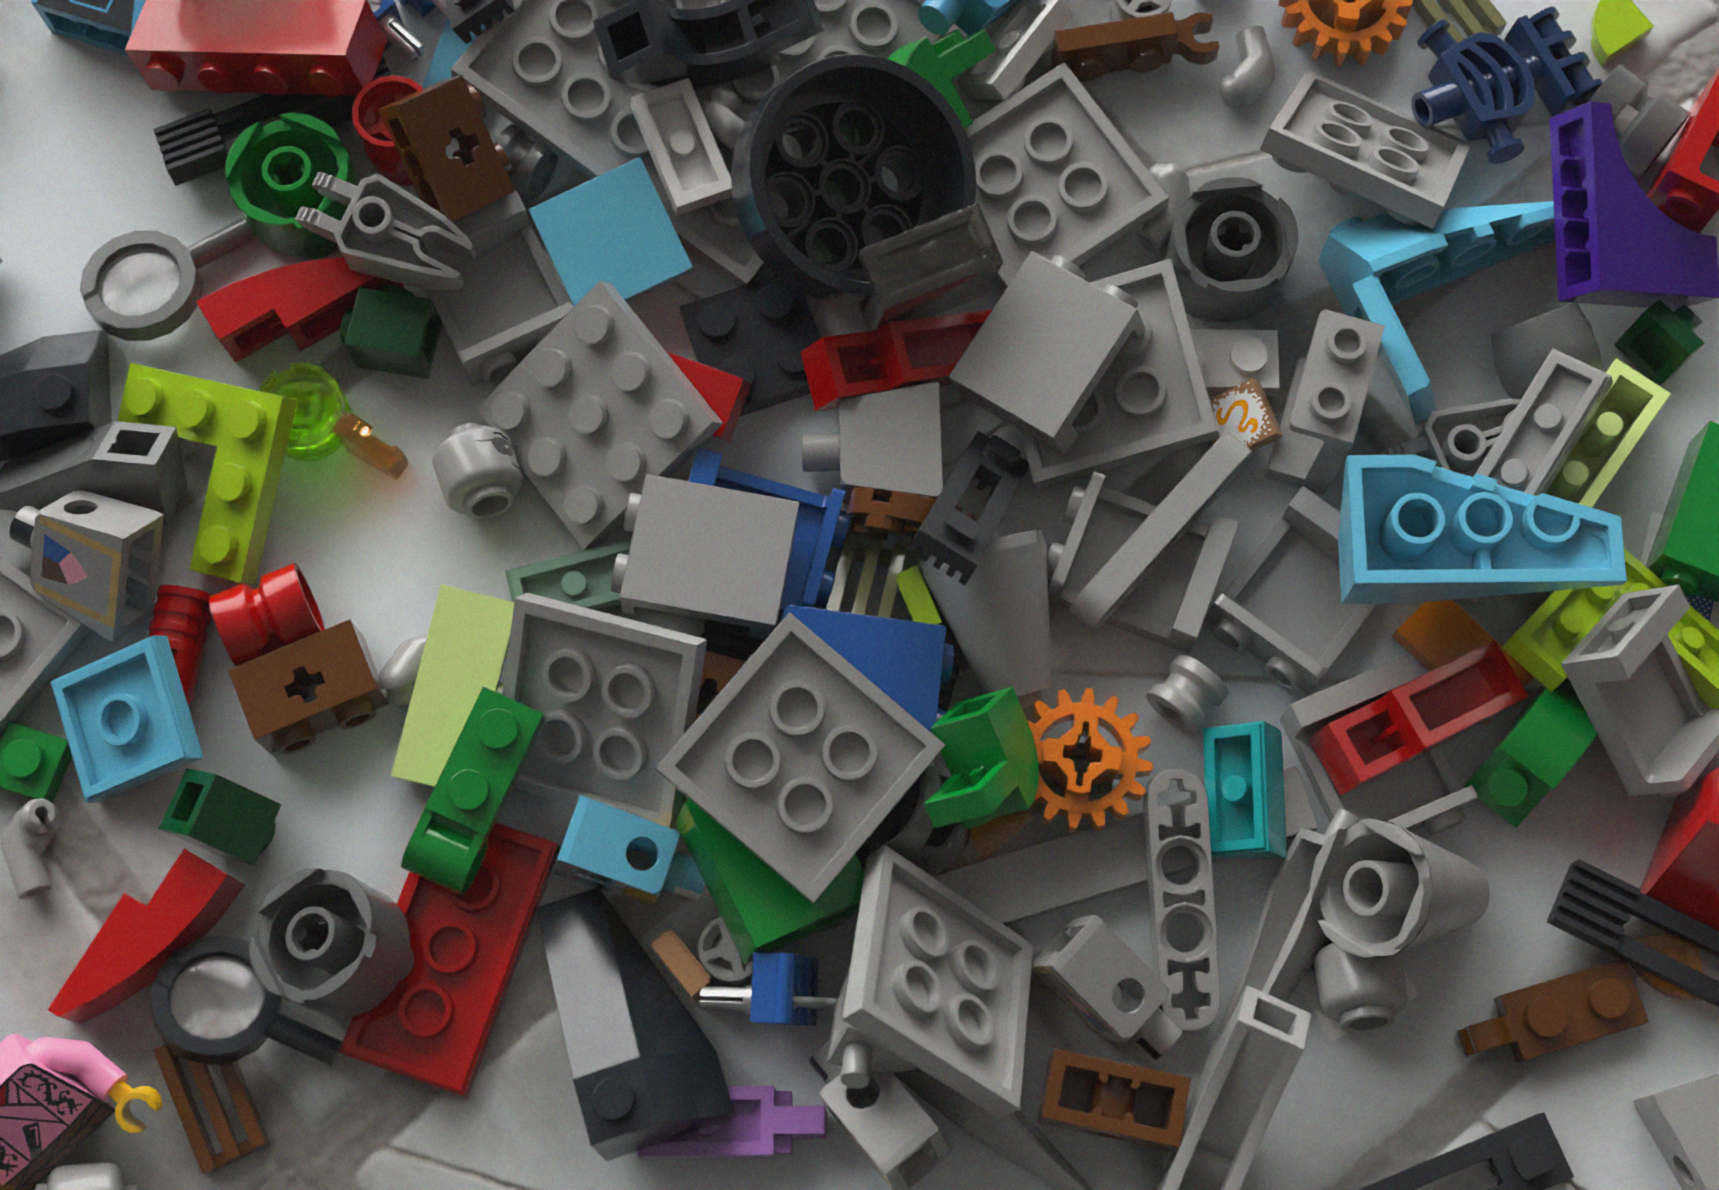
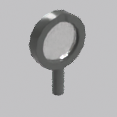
[80,218,255,341]

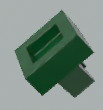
[1614,299,1704,386]

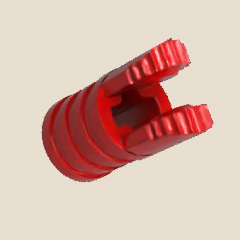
[148,584,212,705]

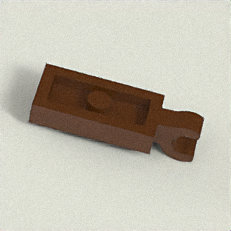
[1051,12,1219,82]
[1456,959,1649,1063]

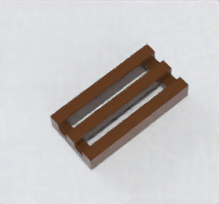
[153,1020,271,1175]

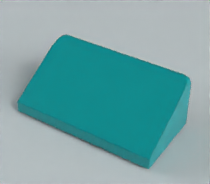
[1203,721,1287,859]

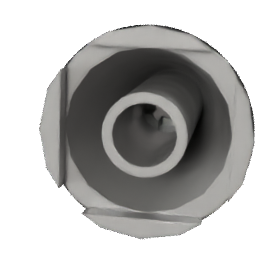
[919,530,1052,709]
[1310,819,1490,958]

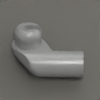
[701,87,745,152]
[1136,163,1190,253]
[379,634,428,706]
[1,798,59,899]

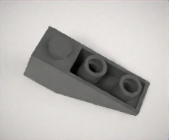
[0,421,188,525]

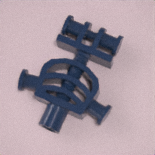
[1411,7,1603,164]

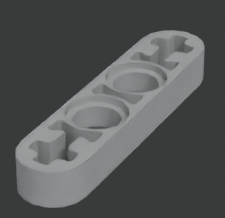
[1068,432,1253,633]
[1142,768,1221,1031]

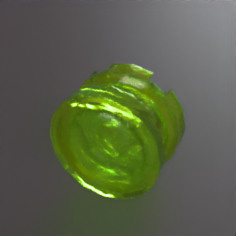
[259,363,352,461]

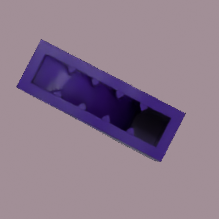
[1549,101,1719,310]

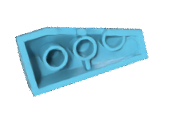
[1318,201,1555,319]
[1338,455,1627,604]

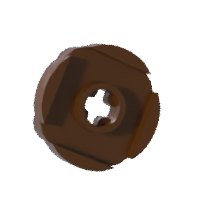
[846,487,977,551]

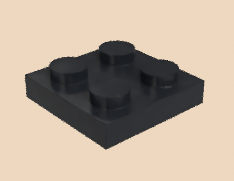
[679,276,820,416]

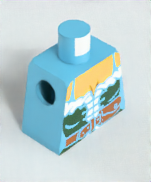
[553,795,705,905]

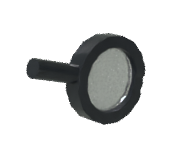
[150,936,343,1066]

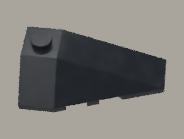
[0,329,112,461]
[536,887,736,1161]

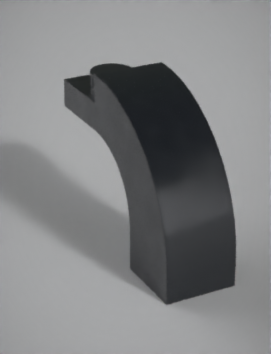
[593,0,824,90]

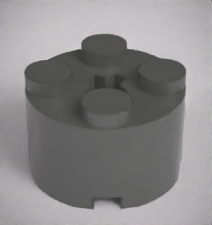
[1165,177,1299,321]
[249,868,414,1020]

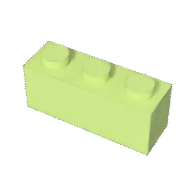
[1545,358,1671,508]
[391,584,514,788]

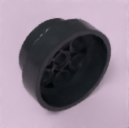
[731,54,976,304]

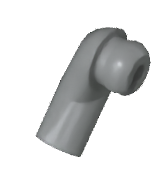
[1219,25,1275,108]

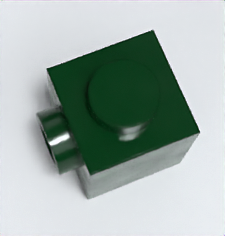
[340,285,442,379]
[159,768,282,866]

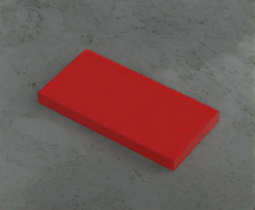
[338,823,561,1098]

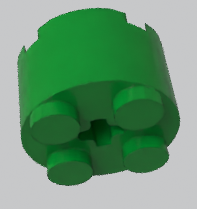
[225,113,361,259]

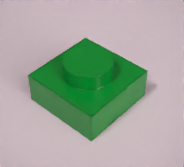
[0,721,72,803]

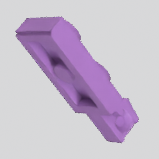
[637,1086,828,1159]

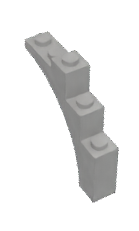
[1155,985,1311,1190]

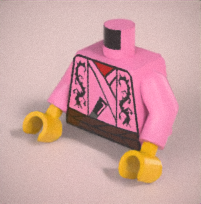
[0,1034,163,1190]

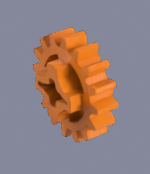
[1279,0,1413,67]
[1028,688,1153,833]

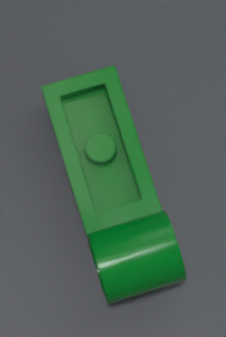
[401,686,546,896]

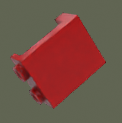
[1646,68,1719,233]

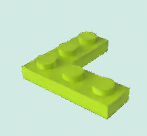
[117,363,298,585]
[1501,548,1719,709]

